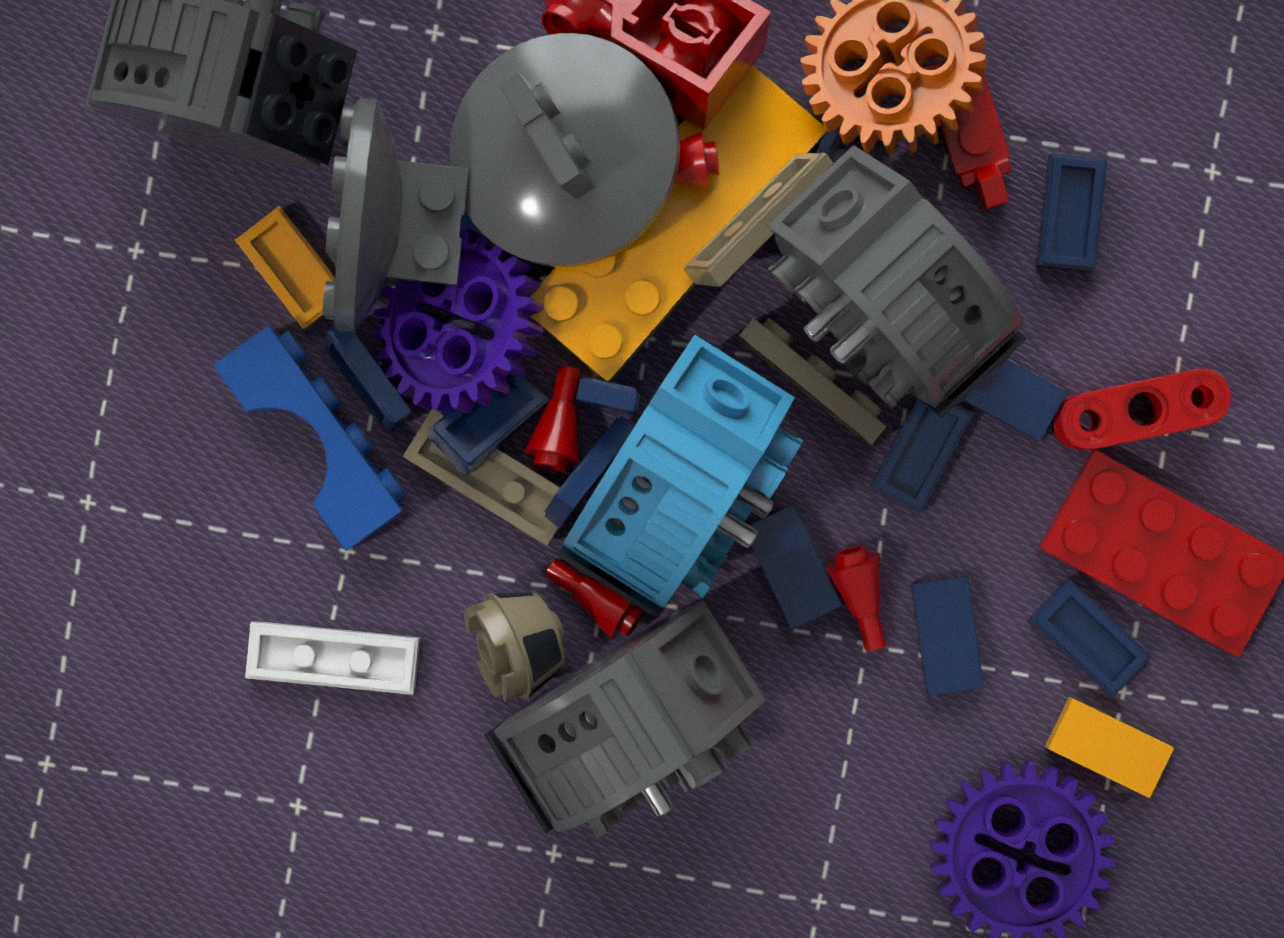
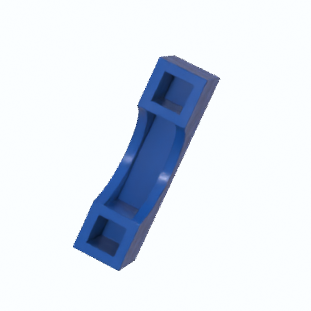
[213,325,407,551]

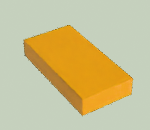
[235,206,335,330]
[1045,696,1174,798]

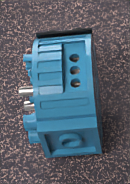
[557,335,803,617]

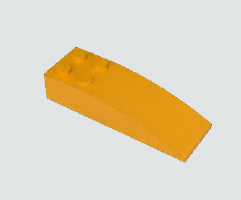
[529,65,826,383]

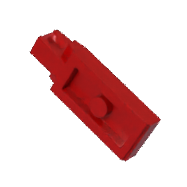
[922,60,1012,212]

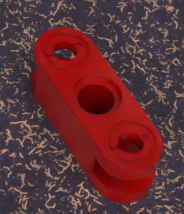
[1052,369,1231,450]

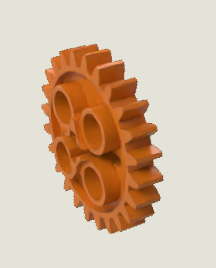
[801,0,988,156]

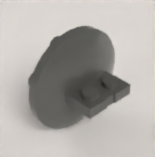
[450,33,680,267]
[322,98,469,333]

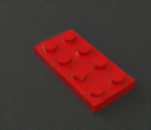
[1037,450,1284,658]

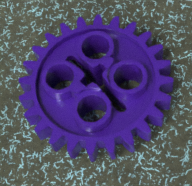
[372,228,544,414]
[929,760,1116,938]

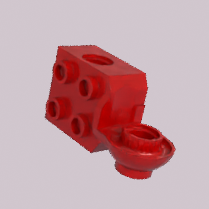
[541,0,771,130]

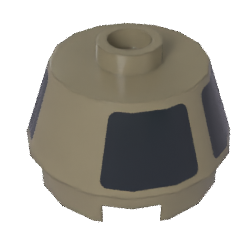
[464,592,565,702]

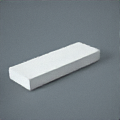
[245,621,421,695]

